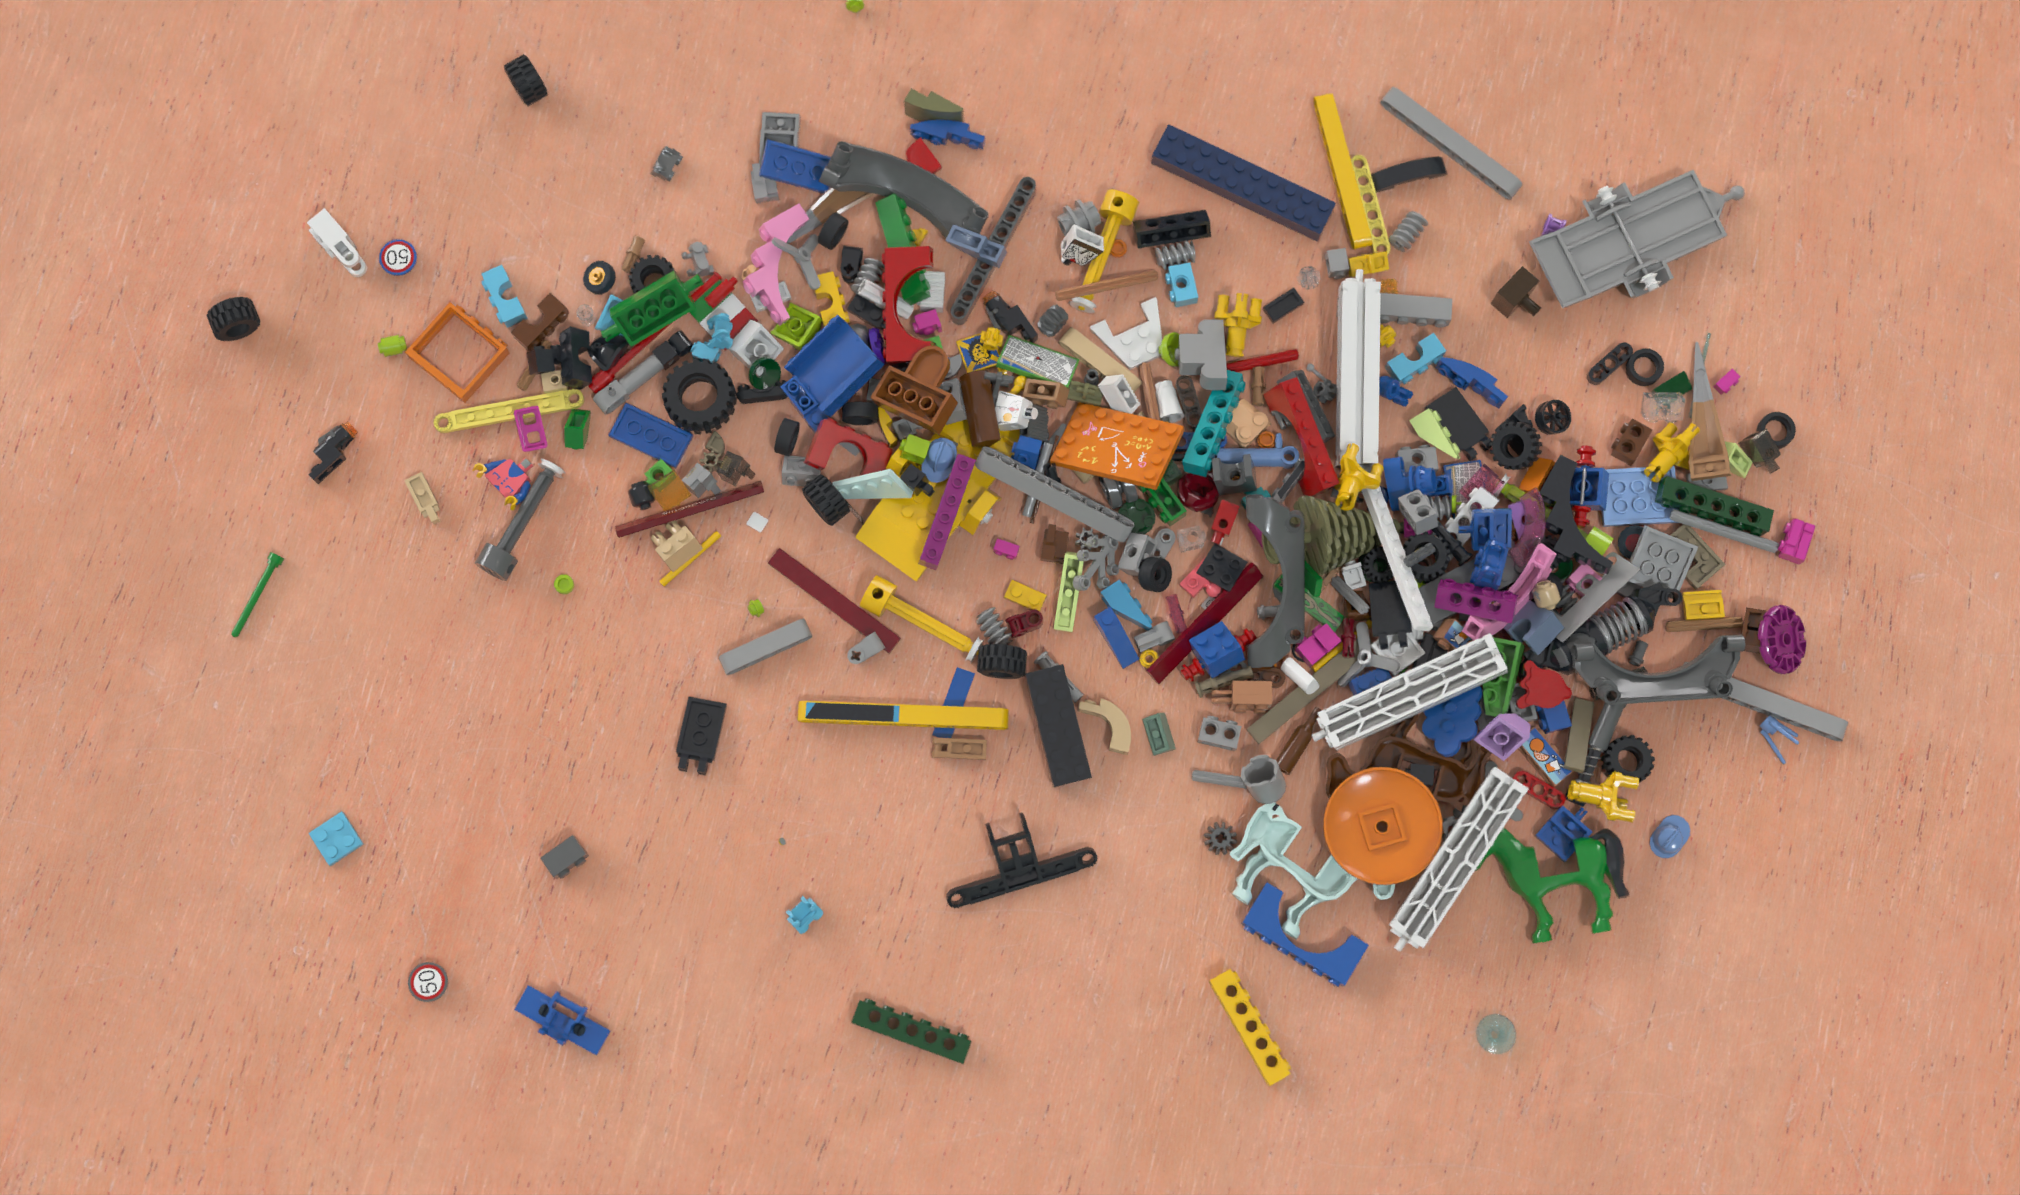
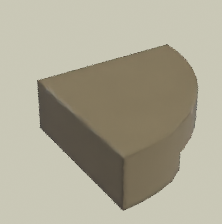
[705,431,725,457]

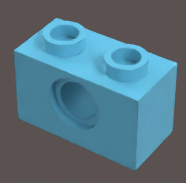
[1165,262,1198,308]

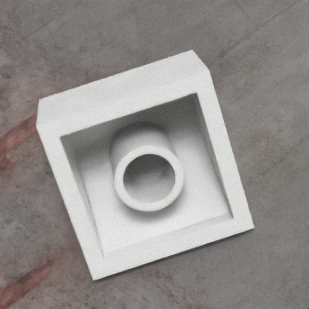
[728,320,784,376]

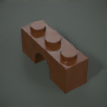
[511,293,569,352]

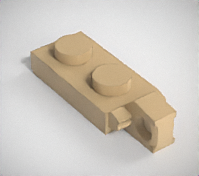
[404,472,441,525]

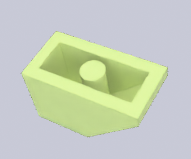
[1725,441,1753,478]

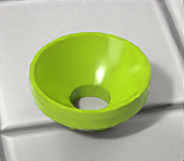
[1159,332,1180,367]

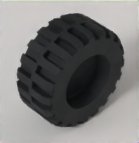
[662,358,737,434]

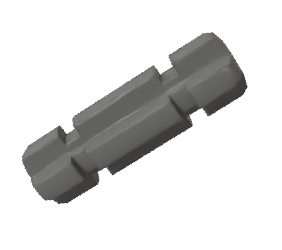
[1404,543,1435,567]

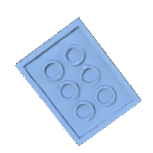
[1601,466,1679,527]

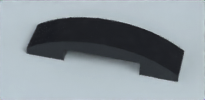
[1371,157,1447,193]

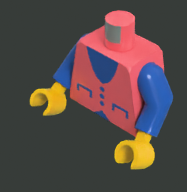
[472,458,533,510]

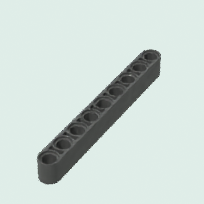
[951,177,1036,325]

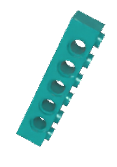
[1182,370,1246,477]

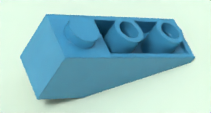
[1100,579,1153,631]

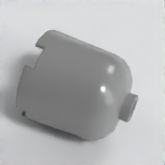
[1241,755,1286,804]

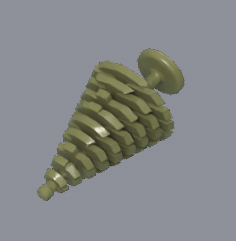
[1262,495,1404,577]

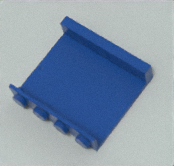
[784,314,884,417]

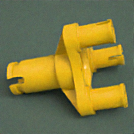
[1214,293,1262,357]
[1644,422,1700,483]
[1334,443,1384,511]
[1568,771,1639,823]

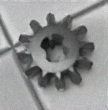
[1037,305,1068,337]
[1204,822,1237,855]

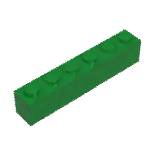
[875,193,931,306]

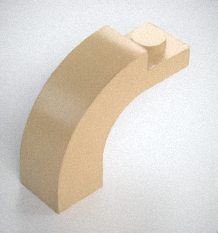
[1078,699,1131,755]

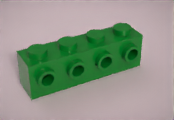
[1137,477,1187,526]

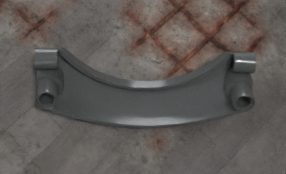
[819,141,989,238]

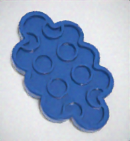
[1422,686,1482,757]

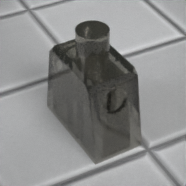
[1738,429,1781,474]

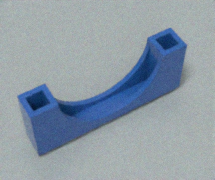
[1241,882,1369,987]

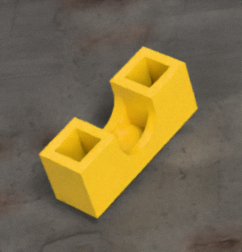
[815,271,850,327]

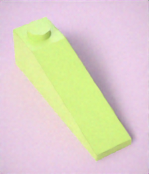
[1054,551,1084,632]

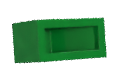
[564,409,591,450]

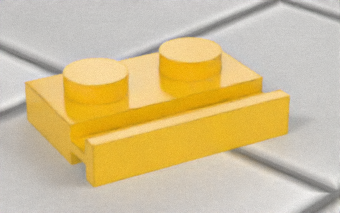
[1682,590,1725,620]

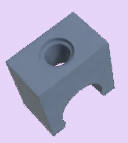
[1504,600,1564,655]

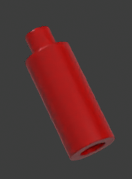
[704,276,738,309]

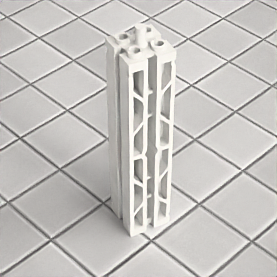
[1335,269,1381,468]
[1312,633,1508,751]
[1389,767,1529,952]

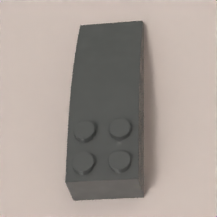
[1419,540,1527,625]

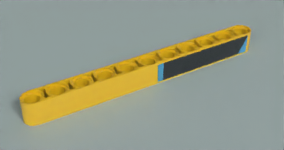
[797,701,1009,730]

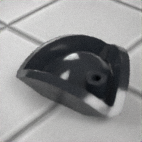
[587,335,629,371]

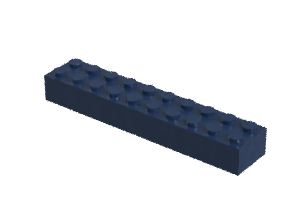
[1151,124,1336,242]

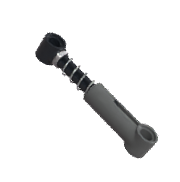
[1565,691,1627,807]

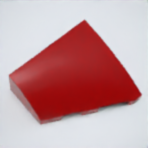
[906,138,942,174]

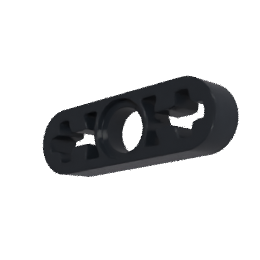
[1587,342,1633,385]

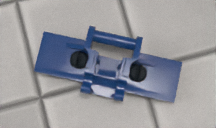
[514,985,611,1056]

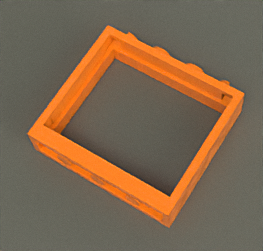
[405,302,510,403]

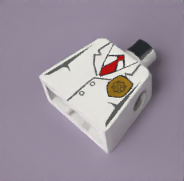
[995,391,1038,431]

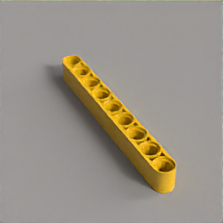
[1313,93,1372,250]

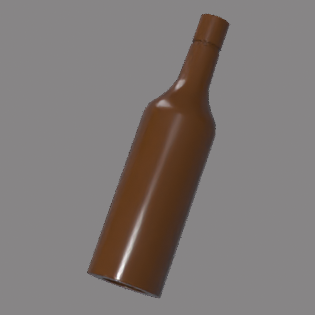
[1276,707,1322,775]

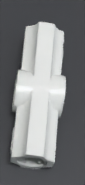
[858,279,914,319]

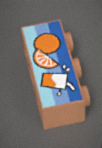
[1433,619,1474,652]
[1518,727,1573,787]

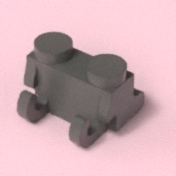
[650,146,683,182]

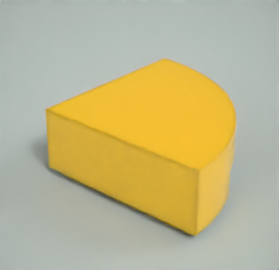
[912,228,928,246]

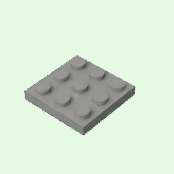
[1629,525,1698,599]

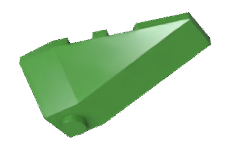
[1483,637,1525,717]

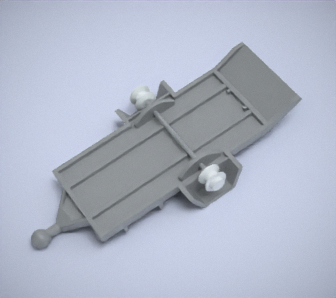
[1529,170,1745,309]

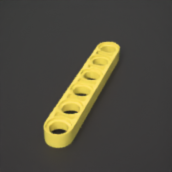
[1351,155,1390,256]

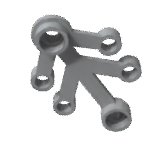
[1073,535,1119,591]

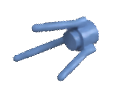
[1760,715,1799,764]

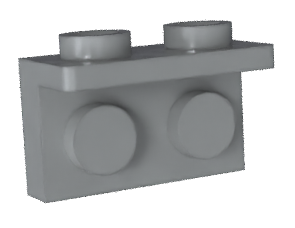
[782,456,821,487]

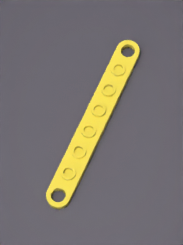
[433,389,584,433]

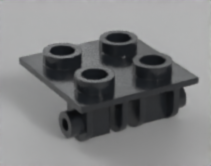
[1196,543,1248,592]

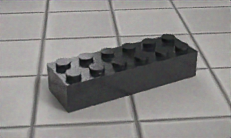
[1025,664,1092,787]

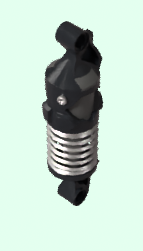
[1518,582,1682,680]

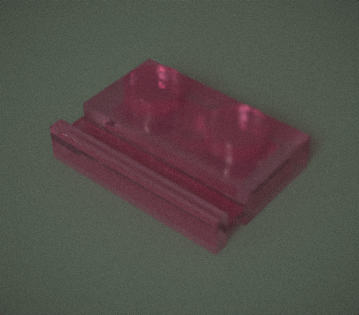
[1459,463,1505,509]

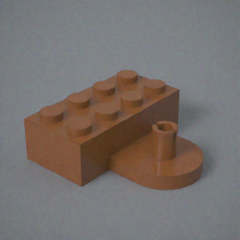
[870,346,958,435]

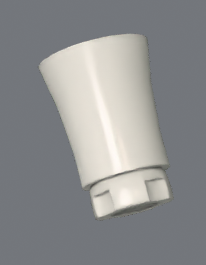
[1155,380,1184,423]

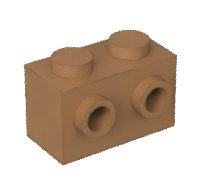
[1022,379,1069,409]

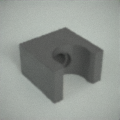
[1212,454,1257,495]

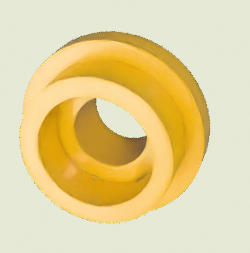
[1140,649,1159,668]

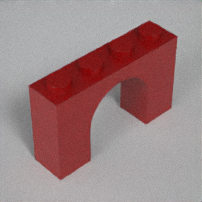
[804,418,893,476]

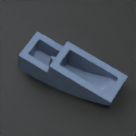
[945,224,1007,268]

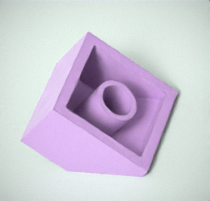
[1473,714,1530,761]

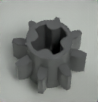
[1314,379,1337,403]

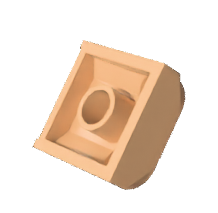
[1226,398,1271,448]

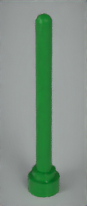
[231,552,284,637]

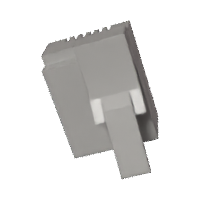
[751,163,779,203]
[682,463,721,498]

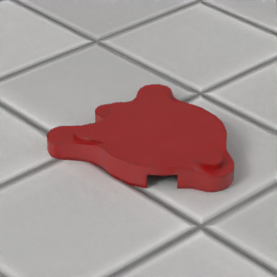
[1516,661,1572,709]

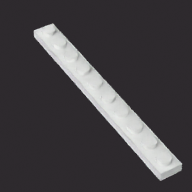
[1360,465,1433,631]

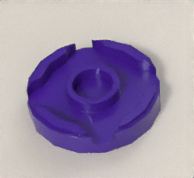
[869,328,887,364]

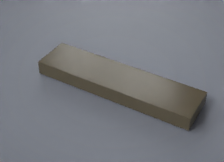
[1563,698,1594,773]

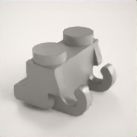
[681,242,715,277]

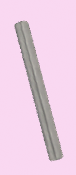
[1670,509,1779,553]

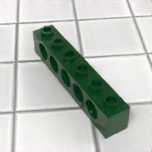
[1655,476,1774,536]
[851,998,972,1065]

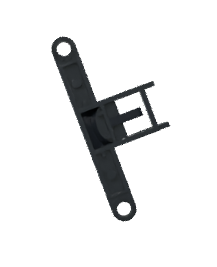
[946,812,1098,909]

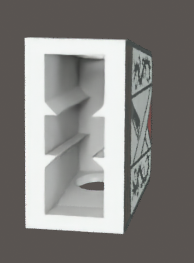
[1061,225,1104,266]

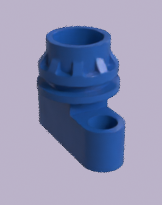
[1383,457,1437,511]

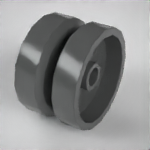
[1099,476,1138,509]

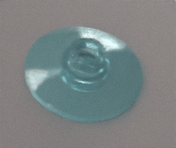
[1476,1014,1516,1054]

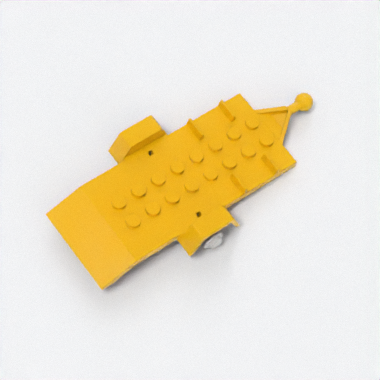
[855,375,1028,582]

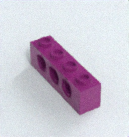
[1434,579,1518,624]

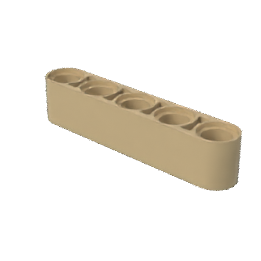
[1058,327,1142,393]

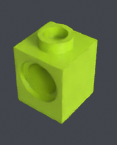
[899,434,931,465]

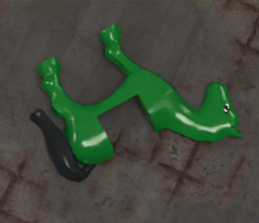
[1474,827,1630,944]

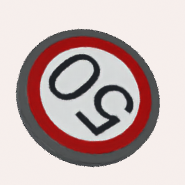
[408,962,448,1002]

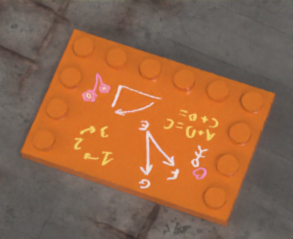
[1050,402,1185,490]

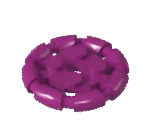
[1758,605,1806,674]

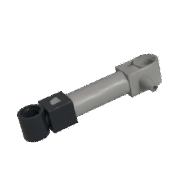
[593,331,693,415]

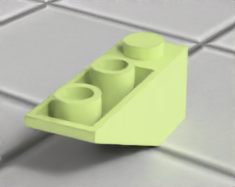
[1409,408,1461,459]

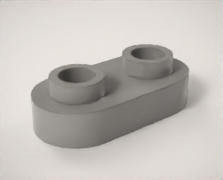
[1153,528,1176,559]

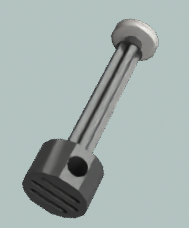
[475,458,565,581]

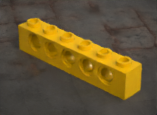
[1208,969,1291,1086]

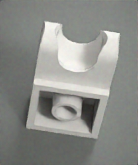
[307,208,367,277]

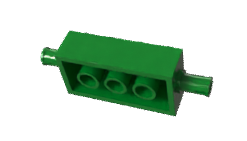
[601,271,704,347]

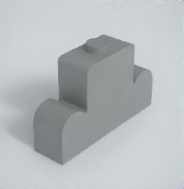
[1175,320,1227,390]

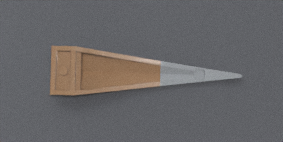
[786,187,874,244]
[1689,341,1731,481]

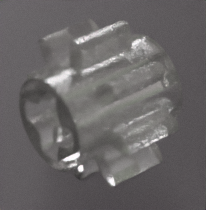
[1297,266,1321,290]

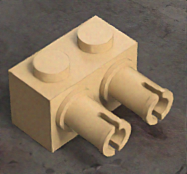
[651,520,703,572]

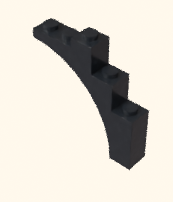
[1538,455,1613,574]

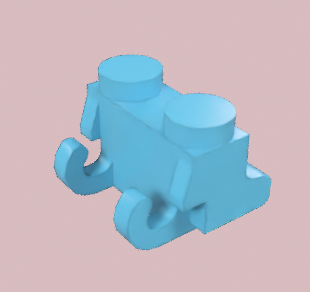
[707,313,733,349]
[786,896,823,934]

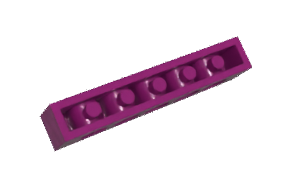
[918,454,976,570]

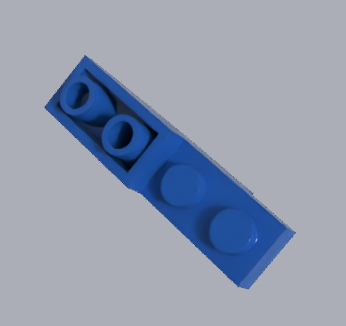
[910,120,985,150]
[1435,357,1508,409]
[780,375,828,433]

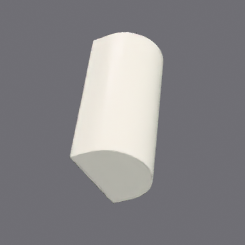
[1281,657,1319,694]

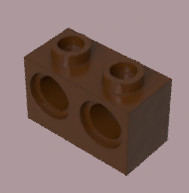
[1611,418,1653,466]
[1742,607,1766,654]

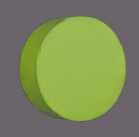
[554,574,574,595]

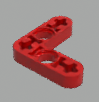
[1508,771,1566,820]

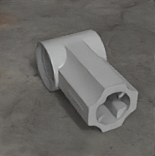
[1134,621,1175,653]

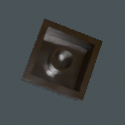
[1491,266,1542,319]

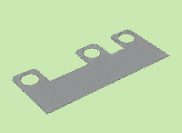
[1550,552,1641,642]

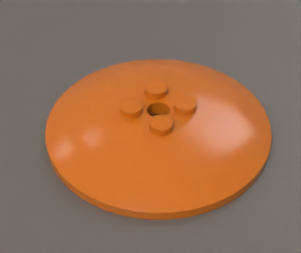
[1323,767,1443,885]

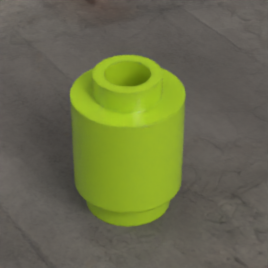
[378,335,407,357]

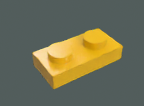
[1004,580,1047,611]

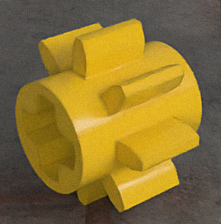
[1380,324,1396,348]
[980,327,1003,351]

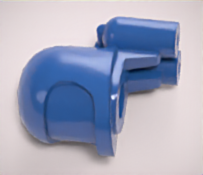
[1379,376,1413,407]

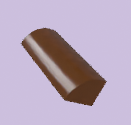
[959,370,1001,448]

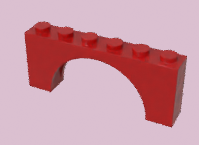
[882,246,935,364]
[1263,377,1340,497]

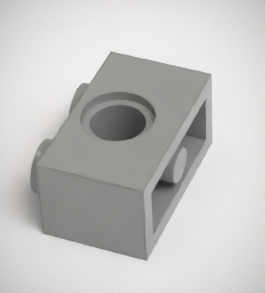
[1395,445,1439,473]
[1117,533,1158,576]

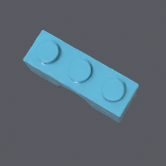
[481,265,528,328]
[1385,333,1446,385]

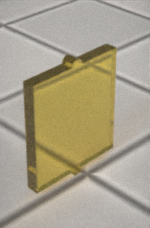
[647,470,692,511]

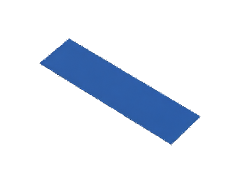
[932,667,975,738]

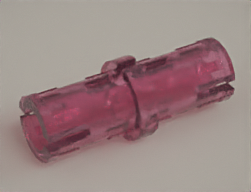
[1165,594,1187,634]

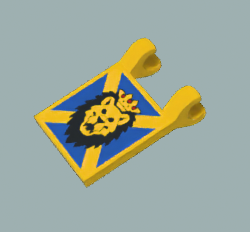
[956,331,1007,375]

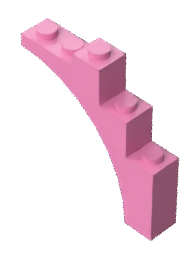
[743,204,809,326]

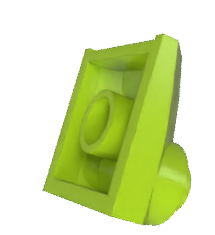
[770,302,822,351]

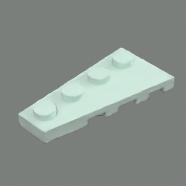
[832,469,913,499]

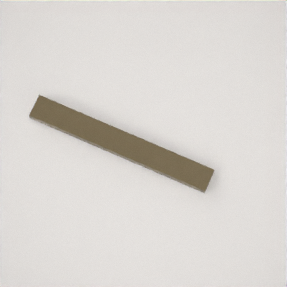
[1246,638,1373,744]

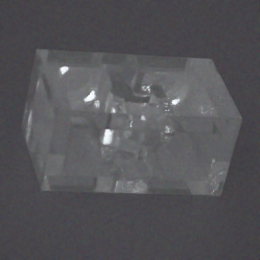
[1641,393,1685,423]

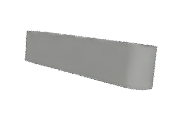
[719,619,812,675]

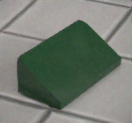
[1650,371,1692,408]

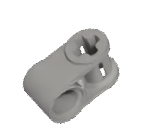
[847,632,886,664]

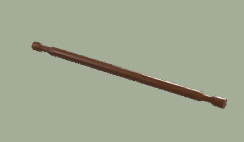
[1030,435,1059,524]

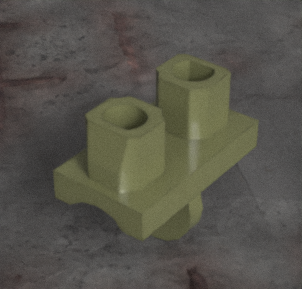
[1067,380,1103,407]

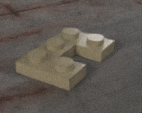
[1670,524,1725,590]

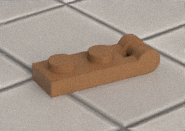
[932,738,987,760]

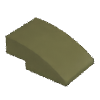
[904,88,964,123]

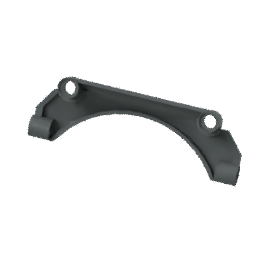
[1246,494,1305,668]
[1571,634,1745,705]

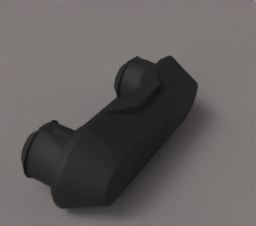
[736,380,787,404]

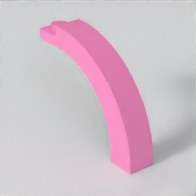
[1462,543,1557,640]

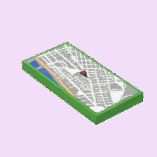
[996,335,1080,388]

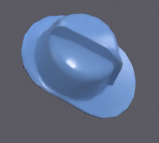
[921,438,957,483]
[1650,815,1690,858]

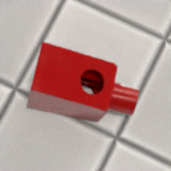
[1210,499,1240,545]

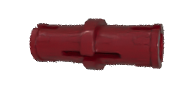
[1341,618,1356,658]

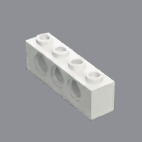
[1435,486,1500,561]

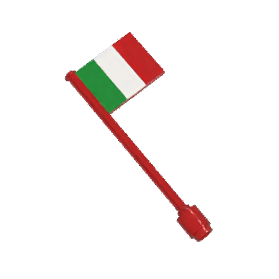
[588,272,758,394]

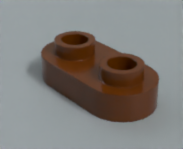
[1247,667,1285,688]

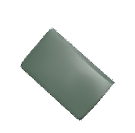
[1142,713,1176,756]

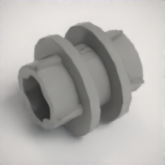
[1057,200,1101,236]

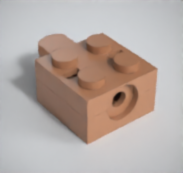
[1212,681,1272,714]

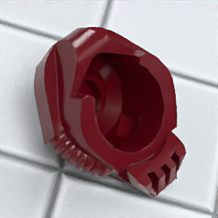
[1177,471,1219,512]

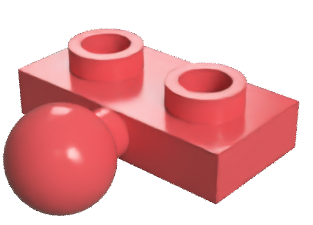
[1179,557,1221,598]

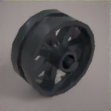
[1535,400,1571,435]

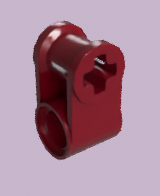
[1005,609,1043,638]

